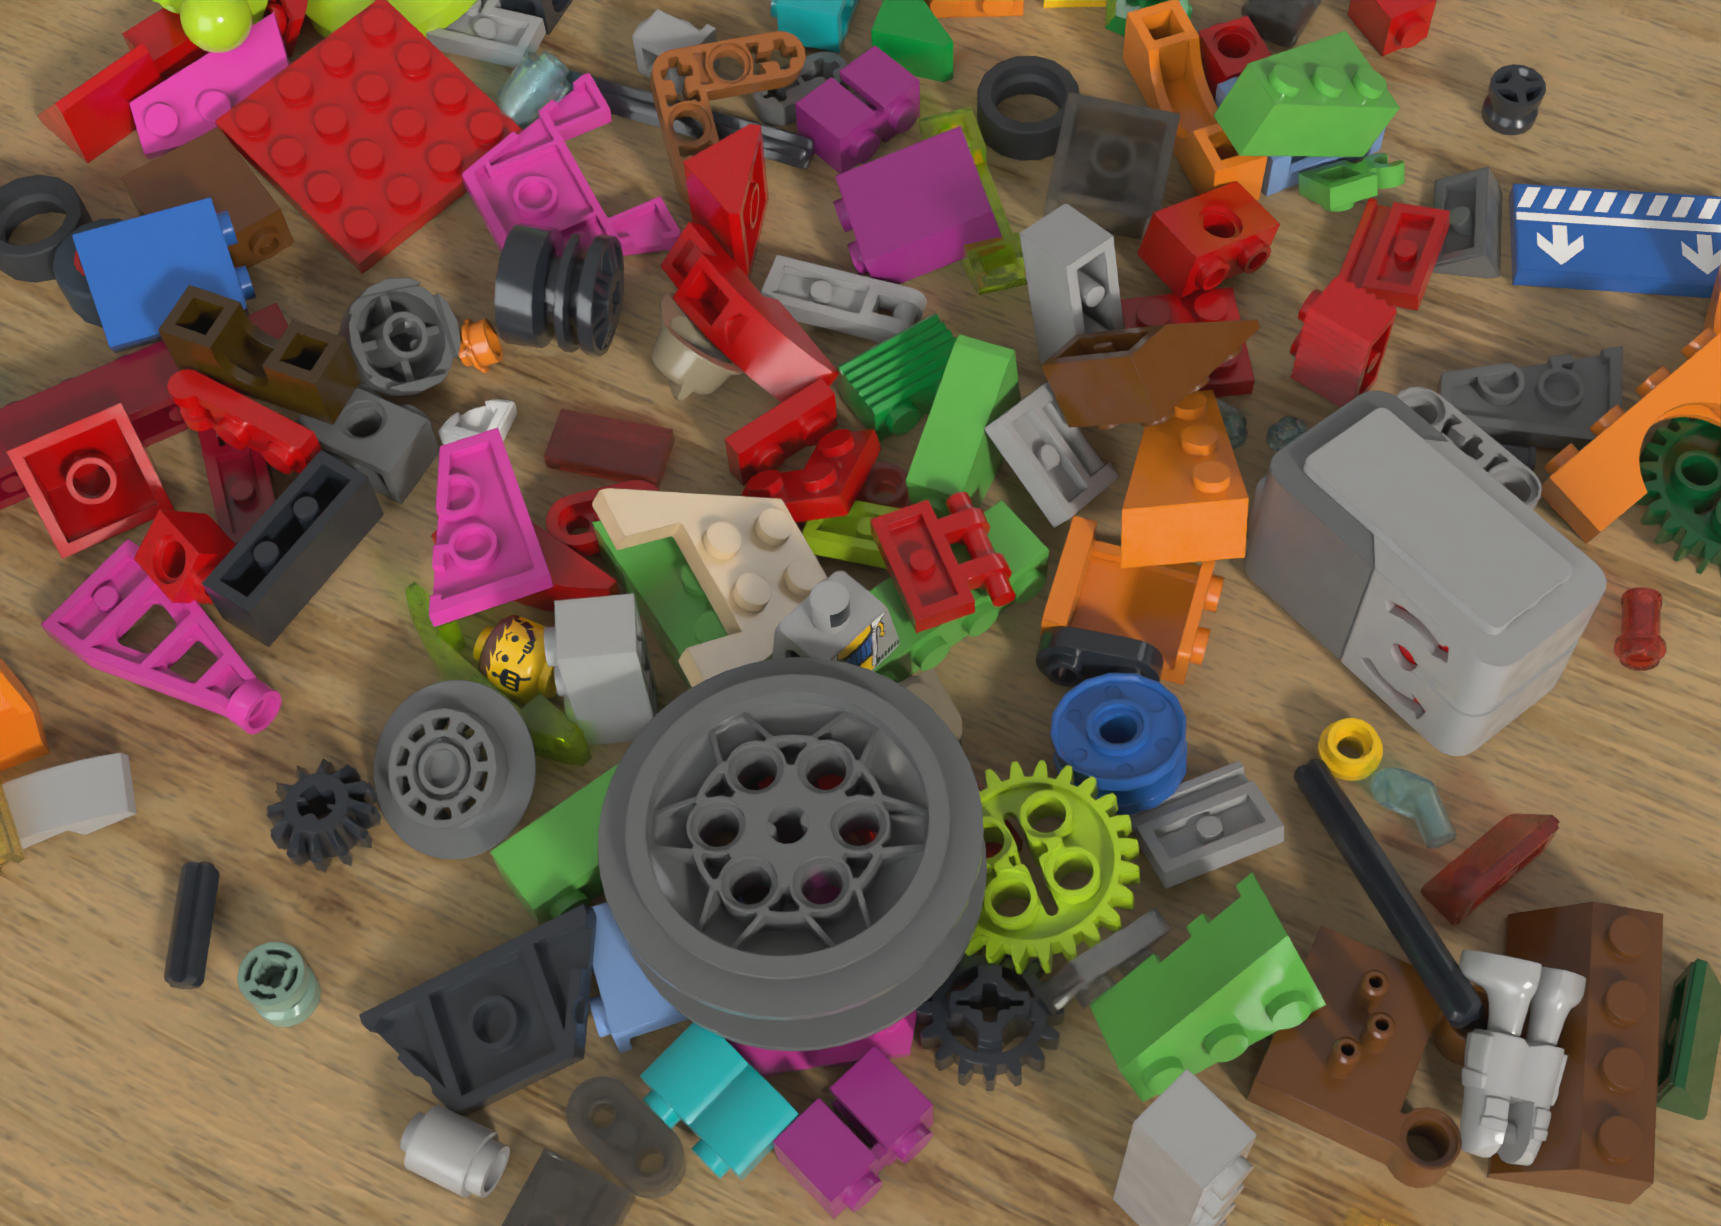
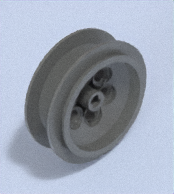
[598,657,987,1051]

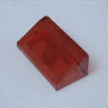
[1421,813,1560,926]

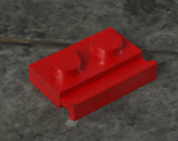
[1338,198,1450,311]

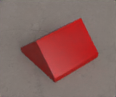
[37,43,163,164]
[683,124,769,280]
[6,402,174,559]

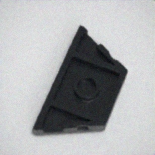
[359,904,597,1116]

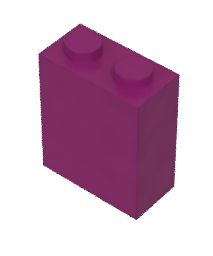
[833,126,1004,285]

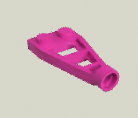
[41,539,282,734]

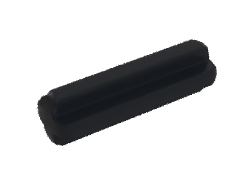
[164,862,220,989]

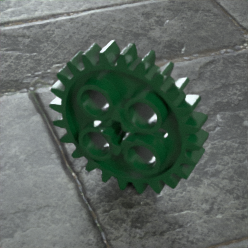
[1635,417,1721,577]

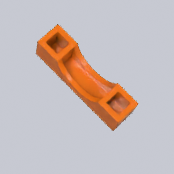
[1122,0,1268,200]
[1541,327,1721,544]

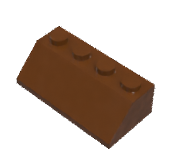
[1487,902,1663,1205]

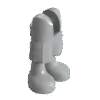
[1459,950,1586,1166]

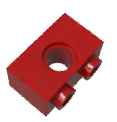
[1137,181,1280,299]

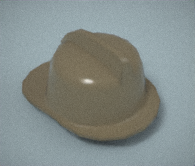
[652,293,743,401]

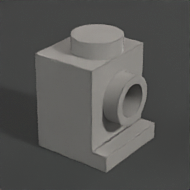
[632,9,720,96]

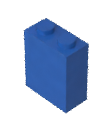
[72,197,256,353]

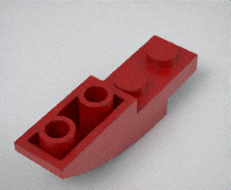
[660,222,839,403]

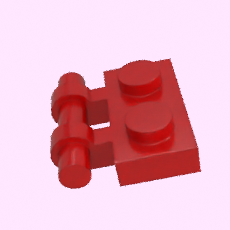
[870,492,1016,633]

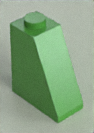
[906,334,1021,519]

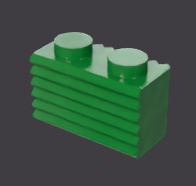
[837,313,957,442]

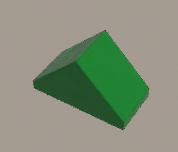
[871,0,954,82]

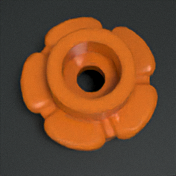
[458,318,503,373]

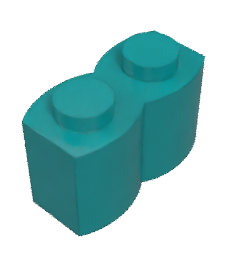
[640,1022,799,1181]

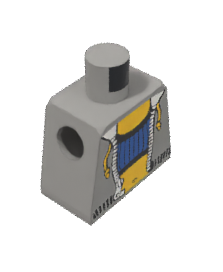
[772,570,900,671]

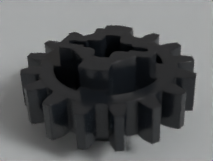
[916,945,1064,1091]

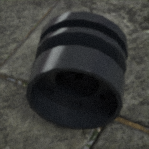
[494,223,624,357]

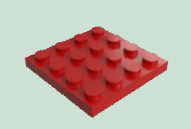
[215,0,523,274]

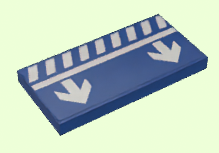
[1509,183,1721,298]

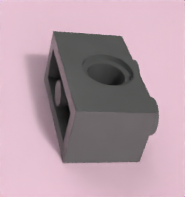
[296,383,439,504]

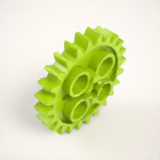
[965,760,1141,974]

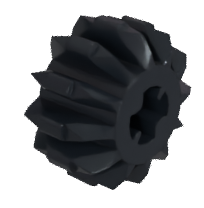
[267,758,381,873]

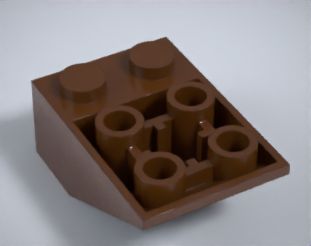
[1041,319,1260,430]

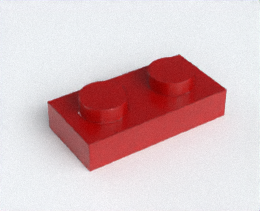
[725,378,838,486]

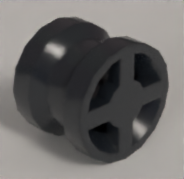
[1482,64,1546,135]

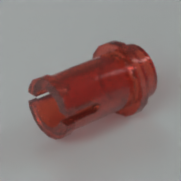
[1614,587,1667,671]

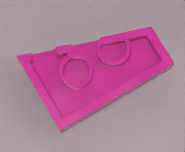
[130,12,290,159]
[429,428,554,627]

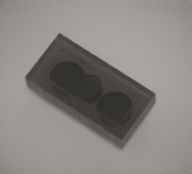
[1037,907,1172,1015]

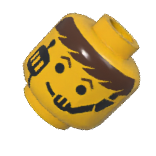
[473,614,557,705]

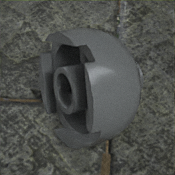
[338,278,461,396]

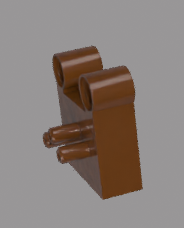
[1246,925,1489,1189]

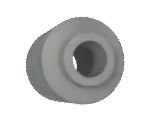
[400,1105,510,1198]

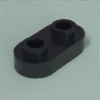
[1035,626,1164,687]

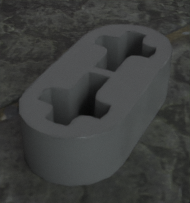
[753,52,849,127]

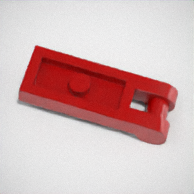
[167,369,322,474]

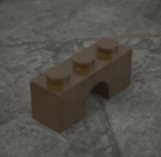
[158,285,362,425]

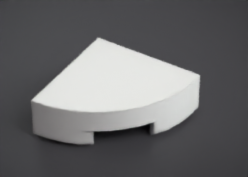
[438,399,518,444]

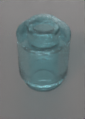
[495,51,571,130]

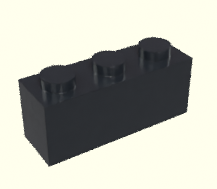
[202,450,384,647]

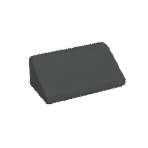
[1433,167,1502,278]

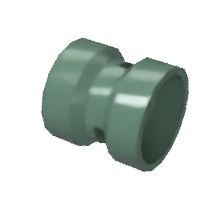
[237,942,321,1027]

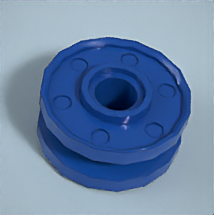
[1050,673,1188,815]

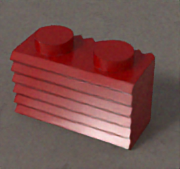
[1289,276,1397,407]

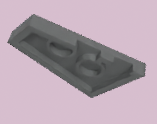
[1437,346,1623,451]

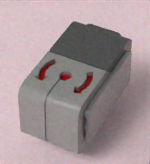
[1243,387,1607,756]

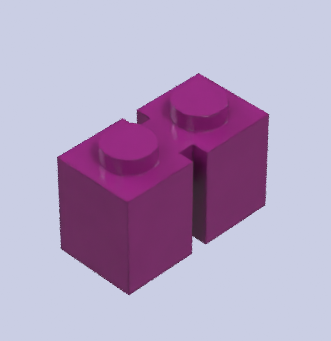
[795,45,920,174]
[773,1046,933,1219]

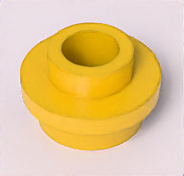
[1317,718,1383,781]

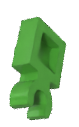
[1298,153,1405,212]

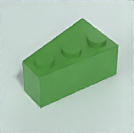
[1213,30,1400,157]
[592,521,728,689]
[1090,872,1326,1102]

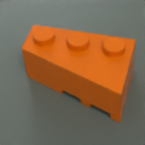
[1121,390,1249,569]

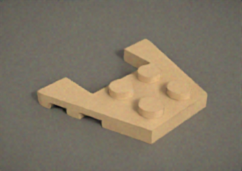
[592,488,828,687]

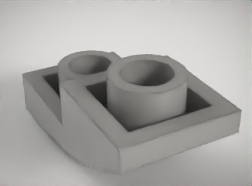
[0,753,137,851]

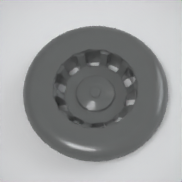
[374,680,536,859]

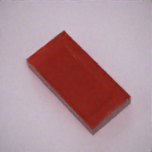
[544,409,675,489]

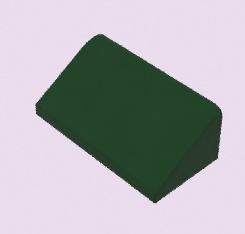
[1656,958,1721,1120]

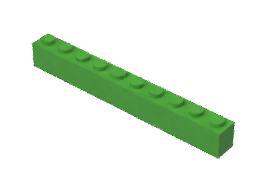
[490,500,1049,926]

